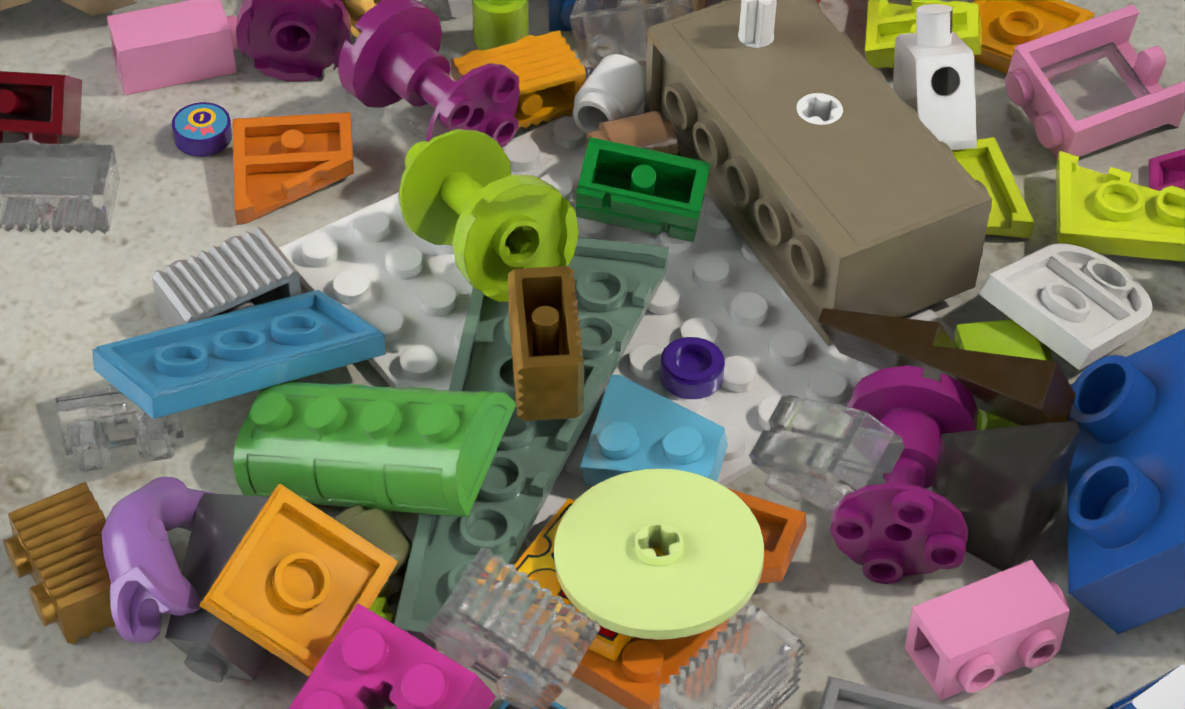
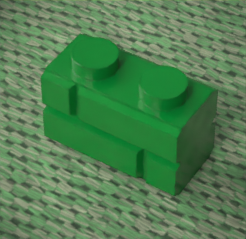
[575,137,711,242]

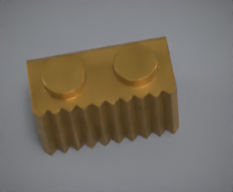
[508,266,584,421]
[3,482,115,644]

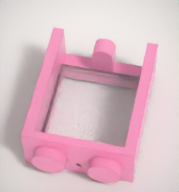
[1004,5,1185,159]

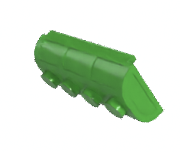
[233,381,516,517]

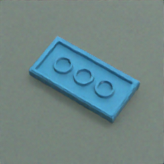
[92,290,385,419]

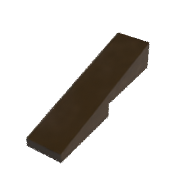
[818,308,1076,441]

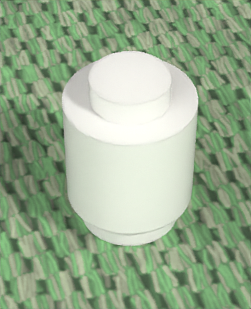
[573,54,646,134]

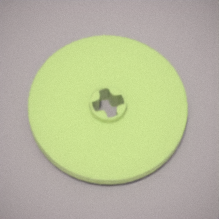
[554,469,764,640]

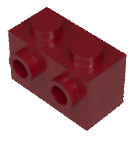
[0,71,82,148]

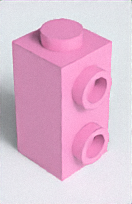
[107,0,238,95]
[905,560,1070,701]

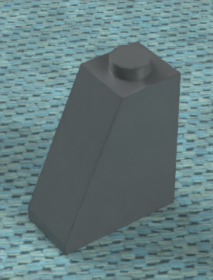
[165,493,270,683]

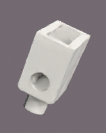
[893,4,977,150]

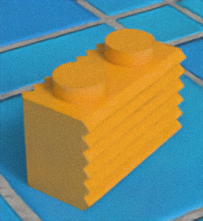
[451,30,586,129]

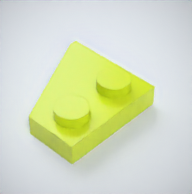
[865,0,982,69]

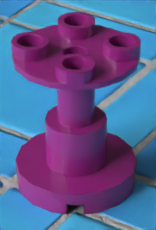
[236,0,351,81]
[338,0,520,148]
[830,365,979,584]

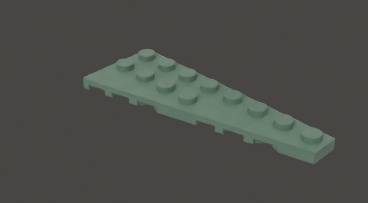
[394,237,669,654]

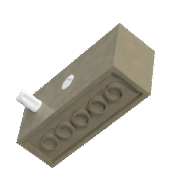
[644,0,992,347]

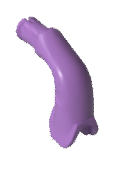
[102,476,216,643]

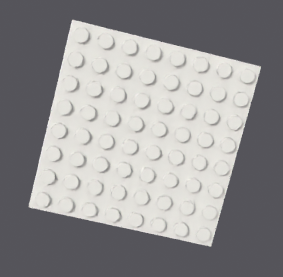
[279,102,955,547]

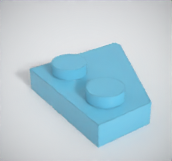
[580,374,728,486]

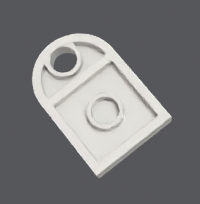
[979,243,1152,370]

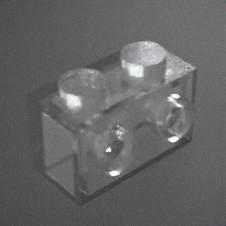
[570,0,694,80]

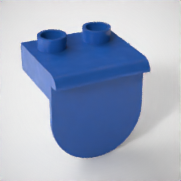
[1067,329,1185,634]

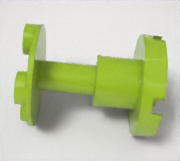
[398,129,579,302]

